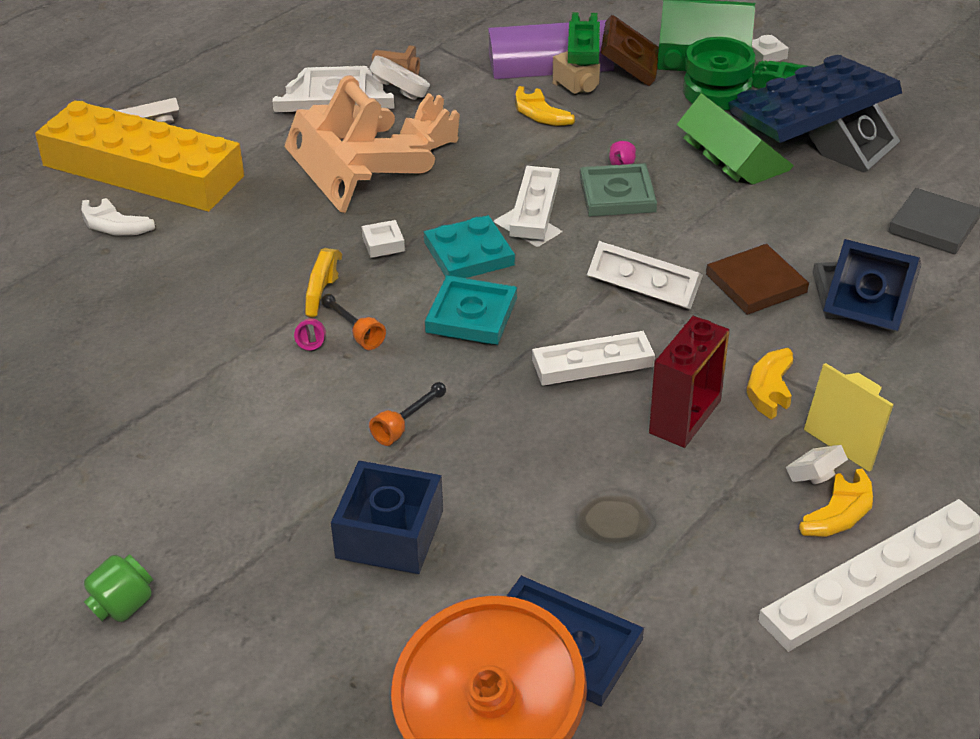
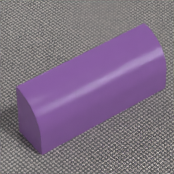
[488,20,614,79]

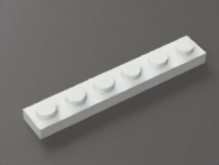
[758,499,980,652]

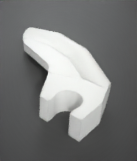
[81,198,155,236]

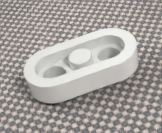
[369,56,430,100]

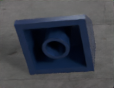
[823,239,921,332]

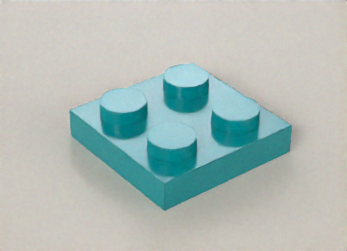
[424,215,515,278]
[425,275,517,345]

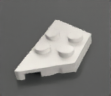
[272,66,394,112]

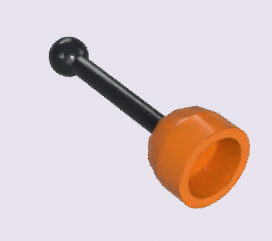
[321,294,386,350]
[369,382,446,446]

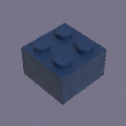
[331,461,443,574]

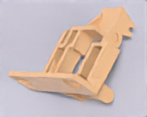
[284,75,460,213]

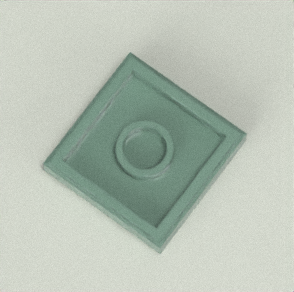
[580,163,657,216]

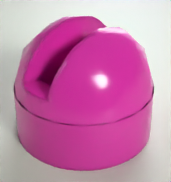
[609,141,636,165]
[294,318,326,350]

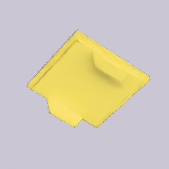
[804,363,894,472]

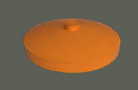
[391,596,587,739]

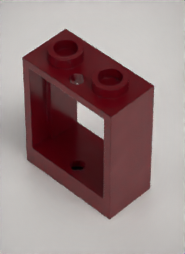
[649,315,730,448]

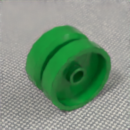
[683,37,756,110]

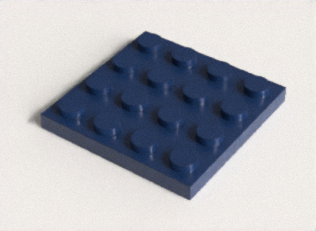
[728,55,902,143]

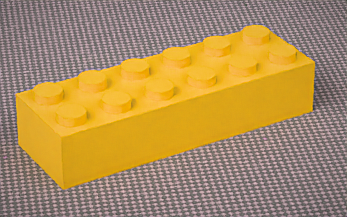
[35,100,244,212]

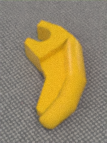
[515,86,575,126]
[305,248,342,318]
[746,348,793,420]
[799,468,873,537]

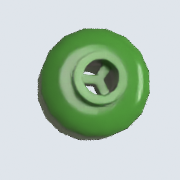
[84,554,153,622]

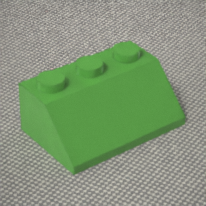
[677,93,794,185]

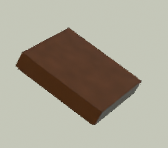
[601,15,659,86]
[706,243,809,315]

